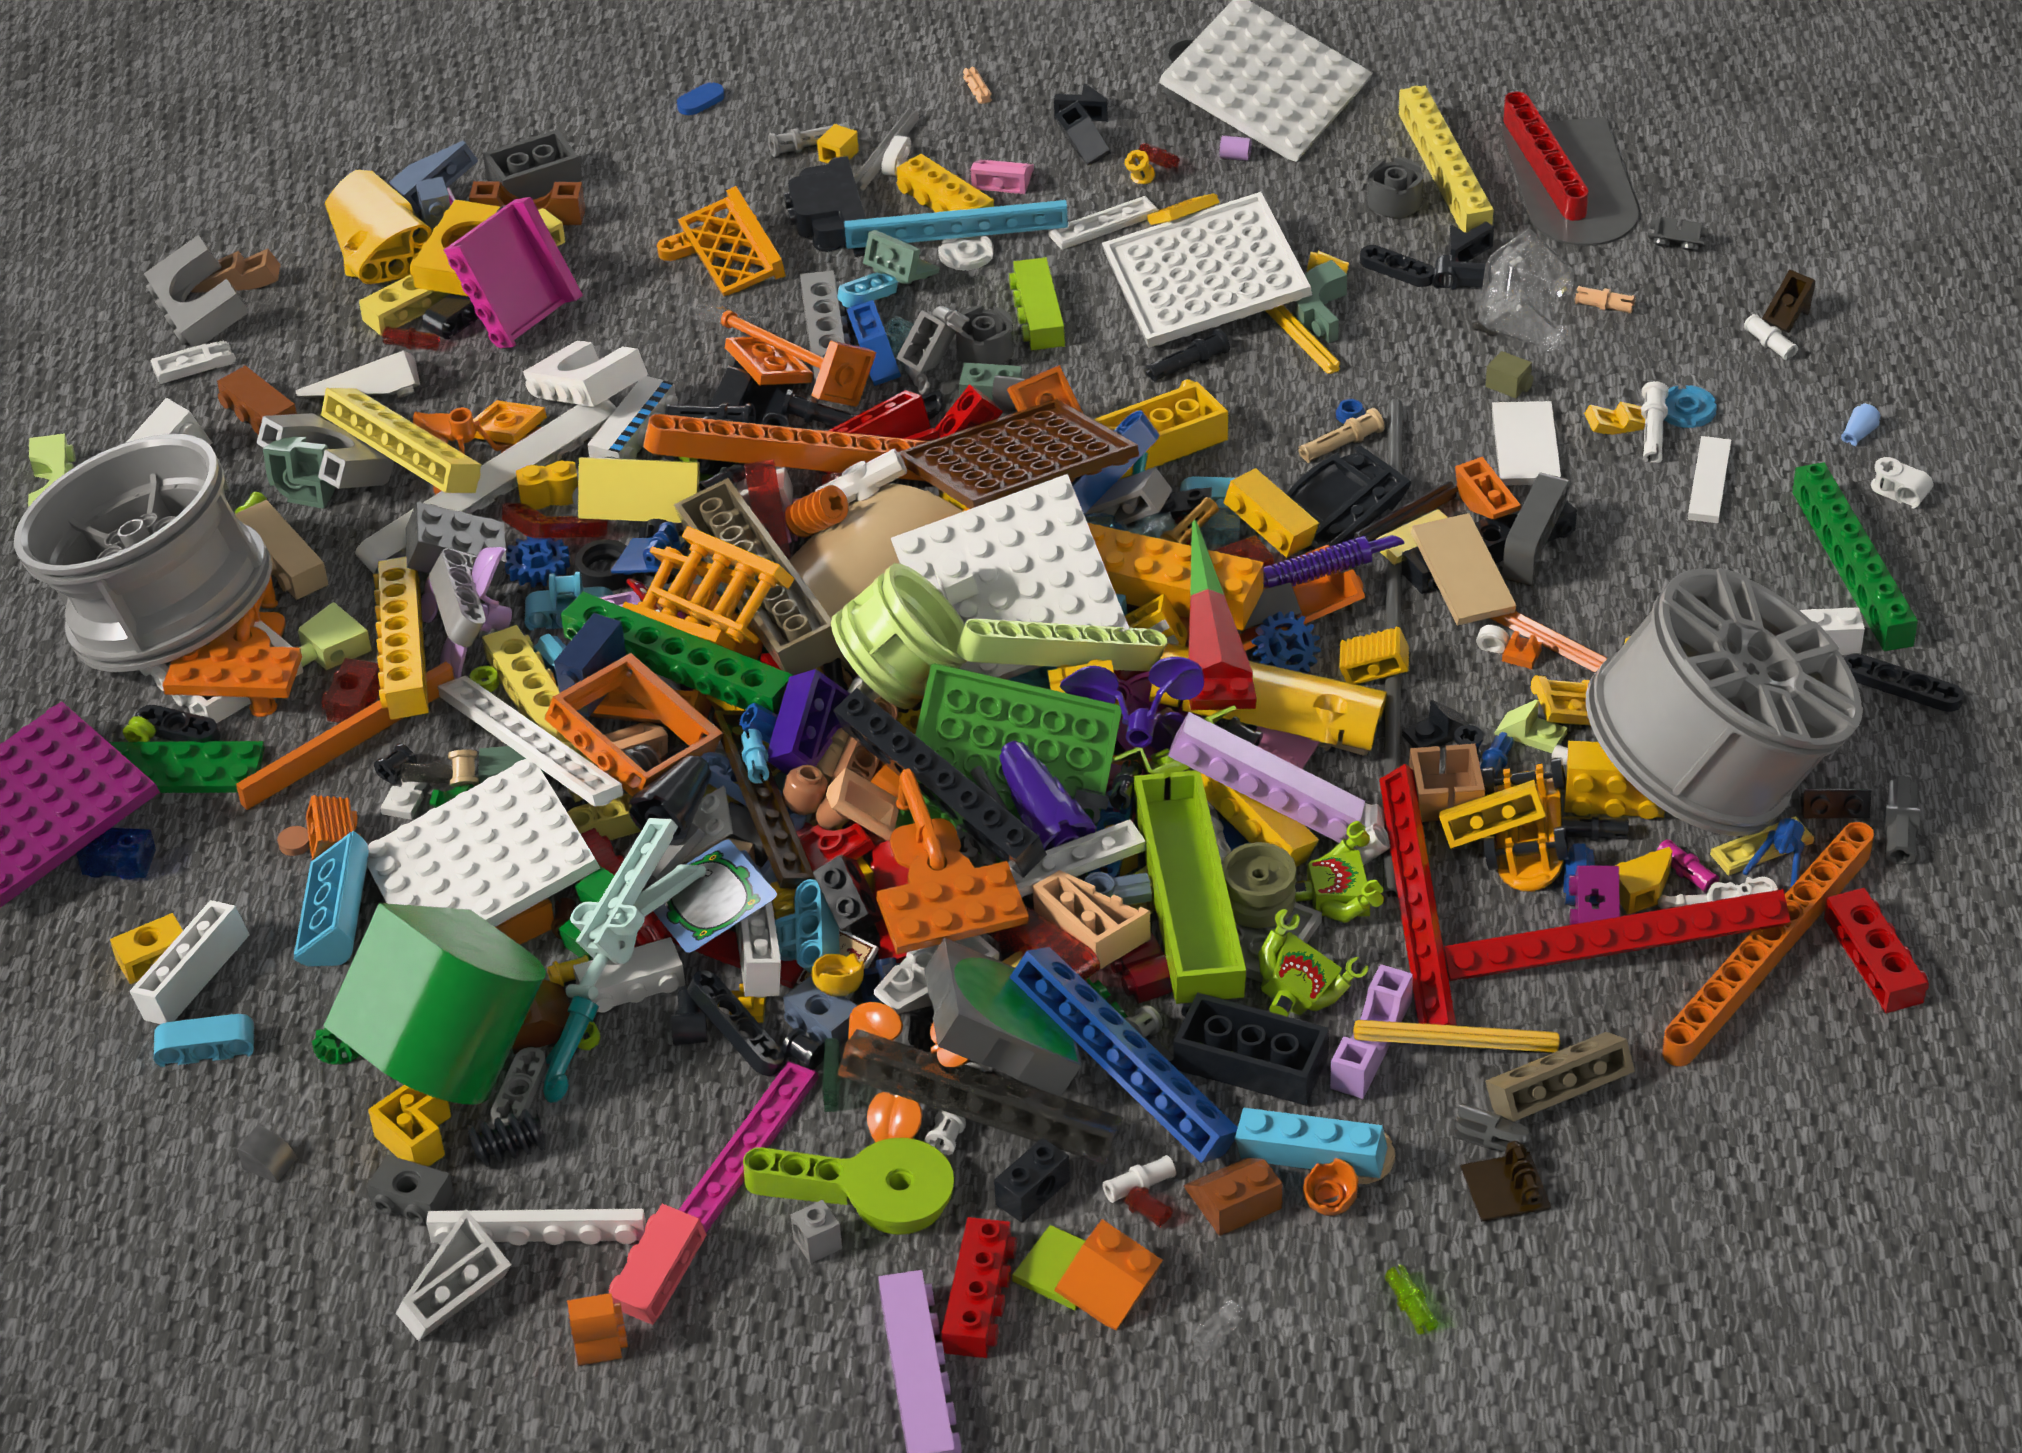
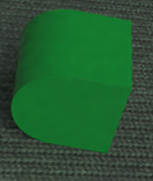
[323,903,546,1105]

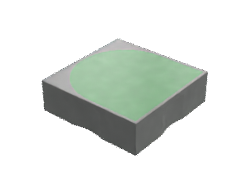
[924,938,1082,1097]

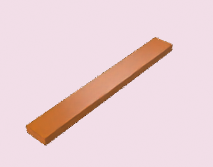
[236,661,455,810]

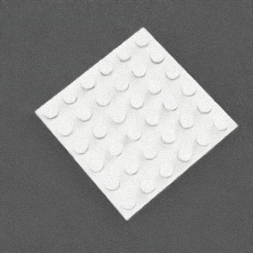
[1159,0,1372,162]
[1102,192,1312,348]
[891,474,1130,680]
[367,758,600,927]

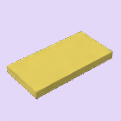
[578,457,700,523]

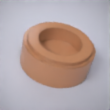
[277,826,310,856]

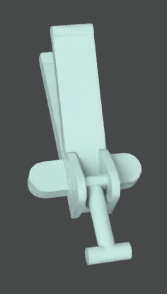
[566,818,706,1000]

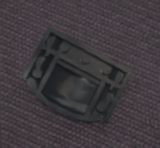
[1286,445,1412,550]

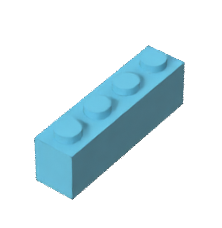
[1235,1108,1388,1178]

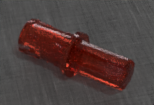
[383,326,440,350]

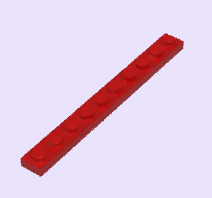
[1379,764,1457,1026]
[1444,889,1791,981]

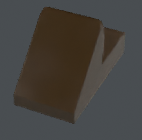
[1762,269,1816,333]

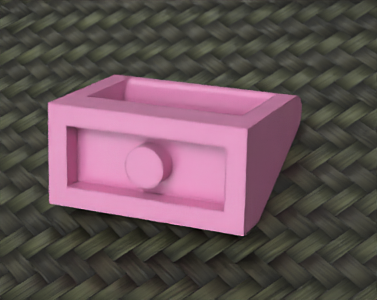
[971,159,1034,194]

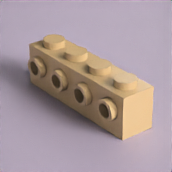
[235,500,329,600]

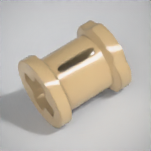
[448,750,479,787]

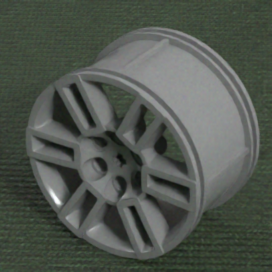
[1586,568,1863,836]

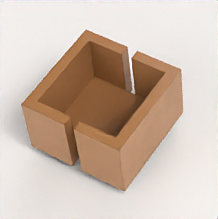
[1409,744,1485,822]

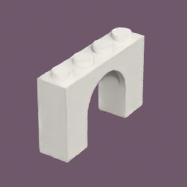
[523,341,648,407]

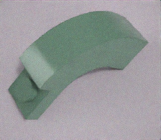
[1295,260,1347,344]

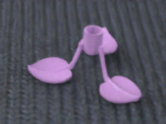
[421,547,512,679]

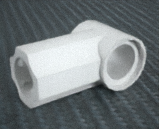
[1354,803,1390,865]

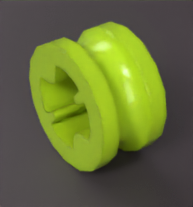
[470,666,499,692]
[123,716,156,742]

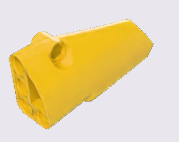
[325,170,432,284]

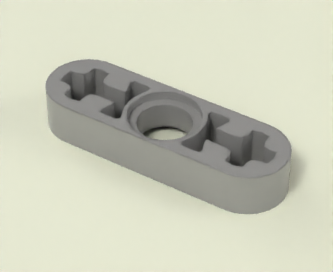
[491,1047,547,1125]

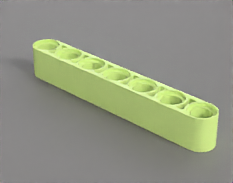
[956,619,1168,672]

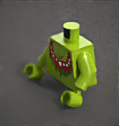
[1295,821,1384,923]
[1258,909,1368,1017]

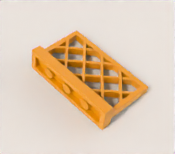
[678,186,786,296]

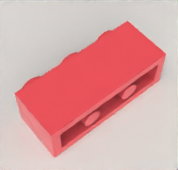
[609,1204,707,1325]

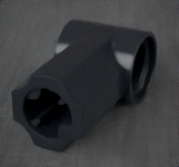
[1432,255,1490,290]

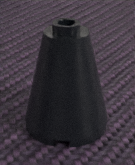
[629,756,712,845]

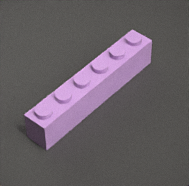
[1168,712,1365,843]
[878,1270,962,1453]

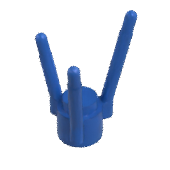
[1743,818,1805,888]

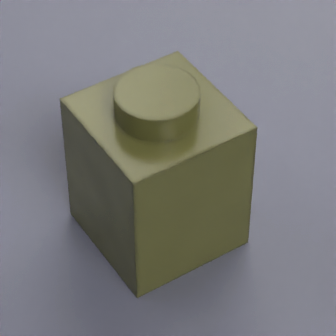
[1486,351,1534,398]

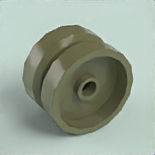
[1222,842,1296,929]

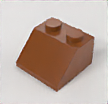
[1184,1158,1282,1236]

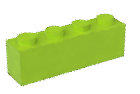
[1009,257,1065,350]

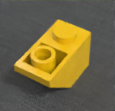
[1615,847,1672,915]

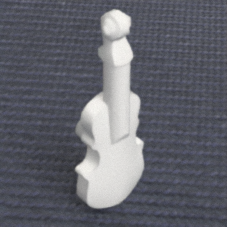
[1658,877,1778,909]

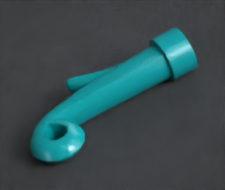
[543,996,599,1103]

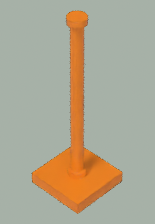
[721,310,877,407]

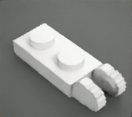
[151,341,236,384]

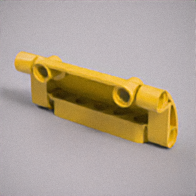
[1149,643,1387,751]

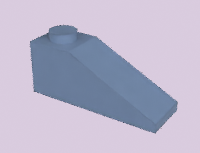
[389,141,478,213]

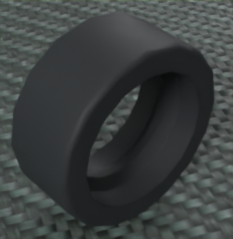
[575,539,634,591]

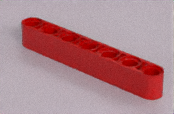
[1503,91,1589,221]

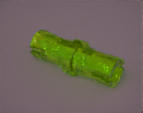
[1384,1265,1438,1335]

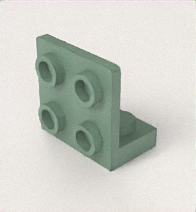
[863,230,940,284]

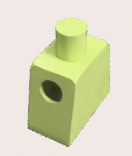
[298,602,372,670]

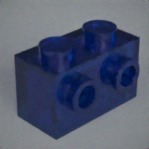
[76,827,156,880]

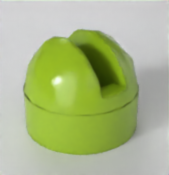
[578,1022,601,1051]

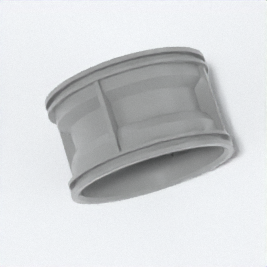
[14,434,272,672]

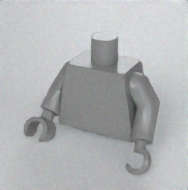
[896,306,970,395]

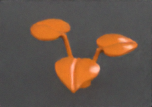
[413,408,542,495]
[848,1002,969,1143]

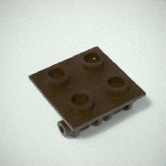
[1460,1141,1551,1222]

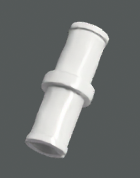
[1744,314,1798,360]
[1103,1155,1176,1203]

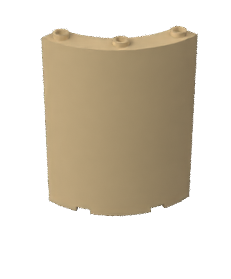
[738,483,963,677]

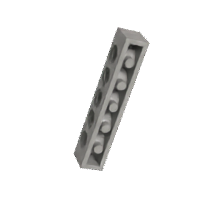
[800,270,850,400]

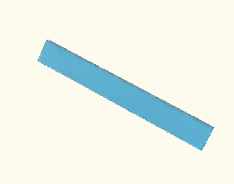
[844,200,1068,249]

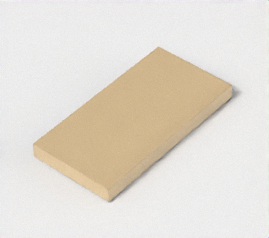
[1411,513,1517,626]

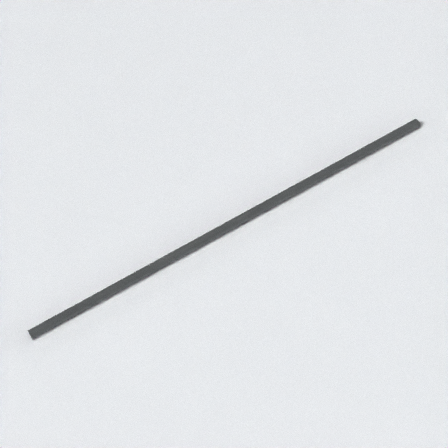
[1383,399,1403,897]

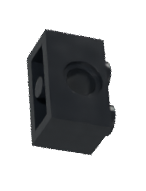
[994,1137,1070,1223]

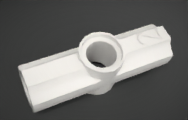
[815,448,907,503]

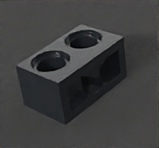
[813,855,884,935]

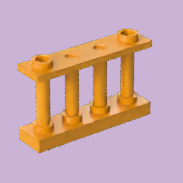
[649,526,795,644]
[622,546,758,651]

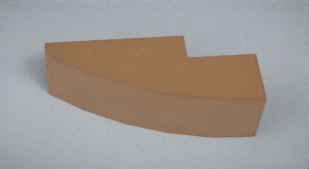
[191,249,281,293]

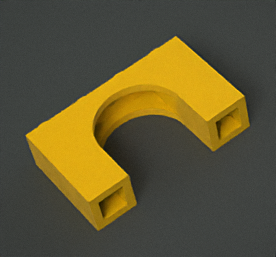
[410,200,500,296]

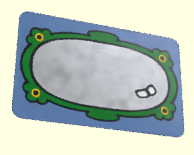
[653,839,777,953]

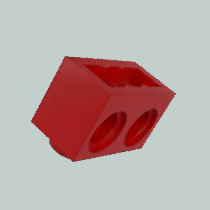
[935,384,1003,438]

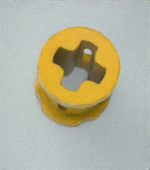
[1124,150,1155,184]

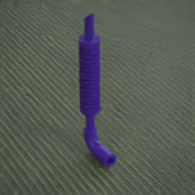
[1237,535,1405,631]

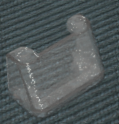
[1478,228,1575,351]

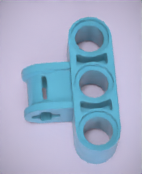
[525,572,614,630]
[775,879,840,974]

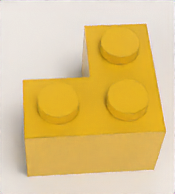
[368,1085,451,1167]

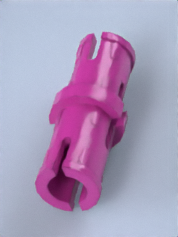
[1657,839,1719,893]

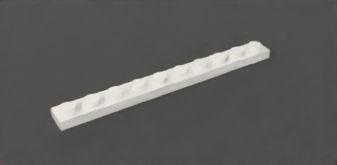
[438,675,623,807]

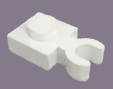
[381,771,427,820]

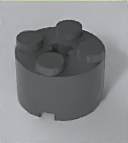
[1367,157,1424,219]
[955,305,1014,365]

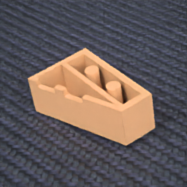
[1033,870,1151,971]

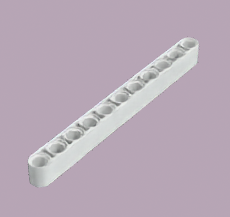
[355,399,617,574]

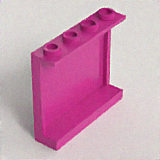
[444,197,583,348]

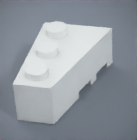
[126,398,212,445]
[396,1209,511,1341]

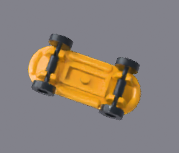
[1482,757,1570,892]

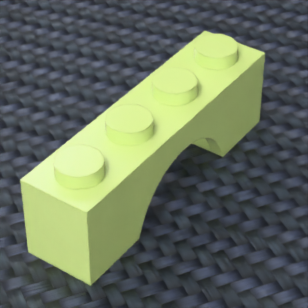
[28,433,75,507]

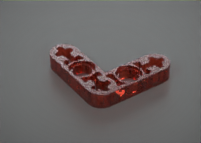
[501,503,608,538]

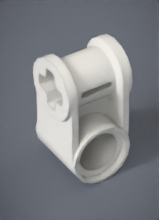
[1871,457,1933,509]

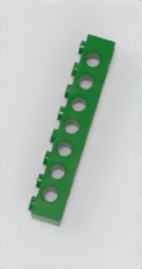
[1792,462,1918,652]
[561,591,793,715]

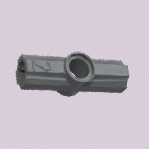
[1883,776,1920,865]

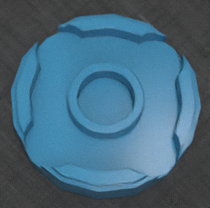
[1664,385,1717,428]

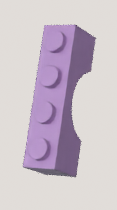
[1330,964,1413,1099]

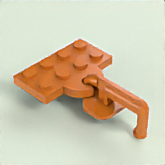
[162,576,302,698]
[876,769,1029,955]

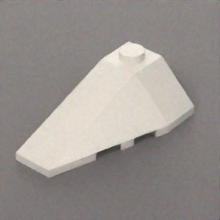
[295,351,420,398]
[874,935,999,1014]

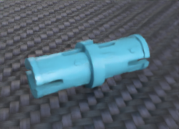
[741,729,769,783]

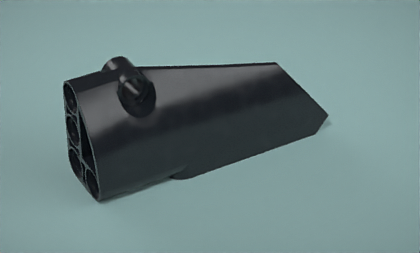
[697,360,793,475]

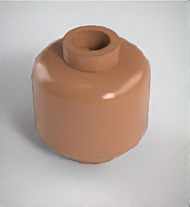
[782,765,828,815]

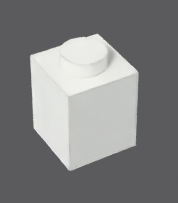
[932,551,979,606]

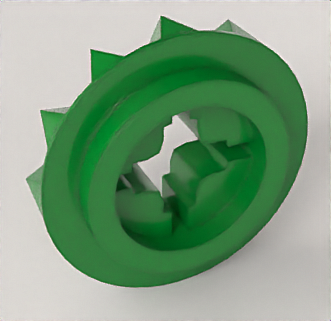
[312,1028,360,1065]

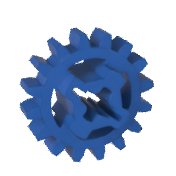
[505,533,570,587]
[1252,611,1321,673]

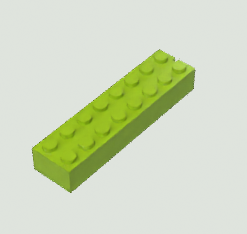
[1133,770,1246,1004]

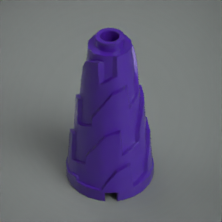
[999,741,1096,851]

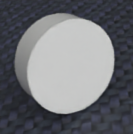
[1476,625,1510,654]

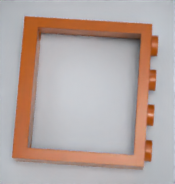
[545,653,723,797]

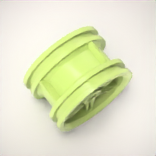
[831,563,967,709]

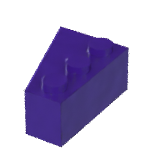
[768,669,850,775]

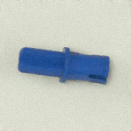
[1480,732,1514,778]

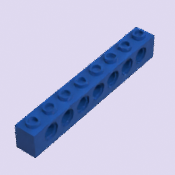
[1010,947,1238,1163]

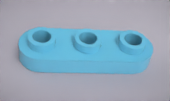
[837,273,898,308]

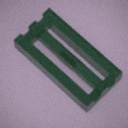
[822,1038,841,1112]

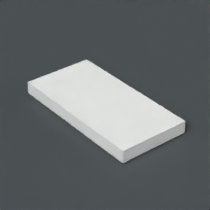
[1492,401,1561,485]

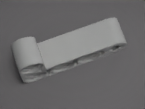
[429,548,486,647]

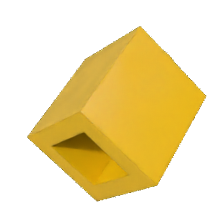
[817,124,859,163]

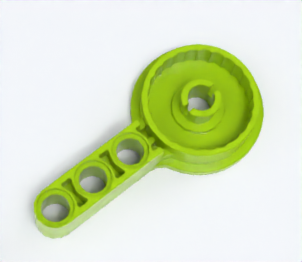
[743,1138,954,1235]

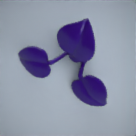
[1060,657,1205,751]

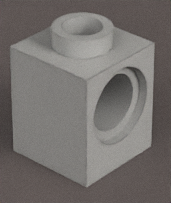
[791,1200,842,1264]

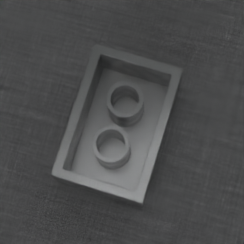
[483,129,582,199]
[405,502,507,587]

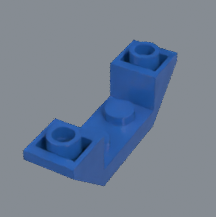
[846,300,901,386]

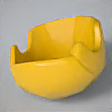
[811,953,864,997]

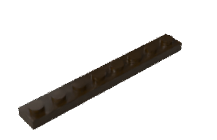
[713,711,815,889]

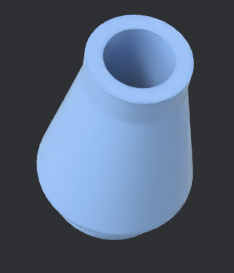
[1841,404,1881,446]

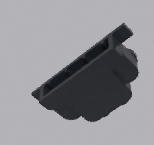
[784,156,866,257]

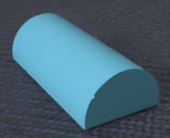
[294,831,369,966]

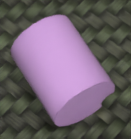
[1220,136,1252,161]

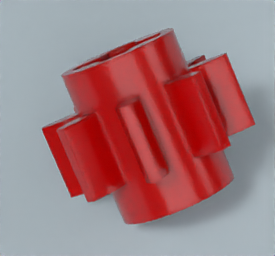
[634,913,668,948]

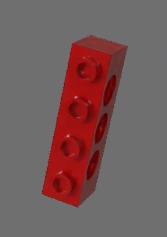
[1824,888,1929,1013]

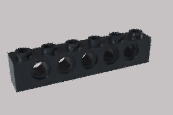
[1402,501,1577,594]

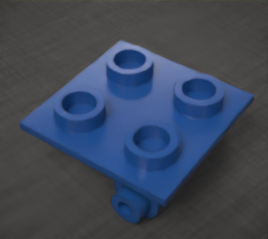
[611,521,687,575]

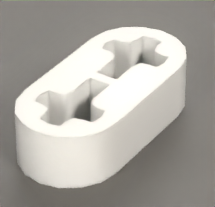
[882,135,911,177]

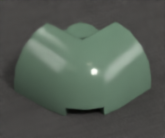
[263,437,335,508]

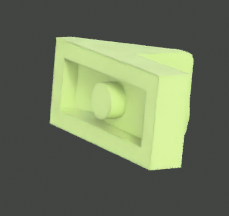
[1495,700,1567,753]

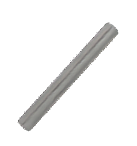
[854,108,919,191]

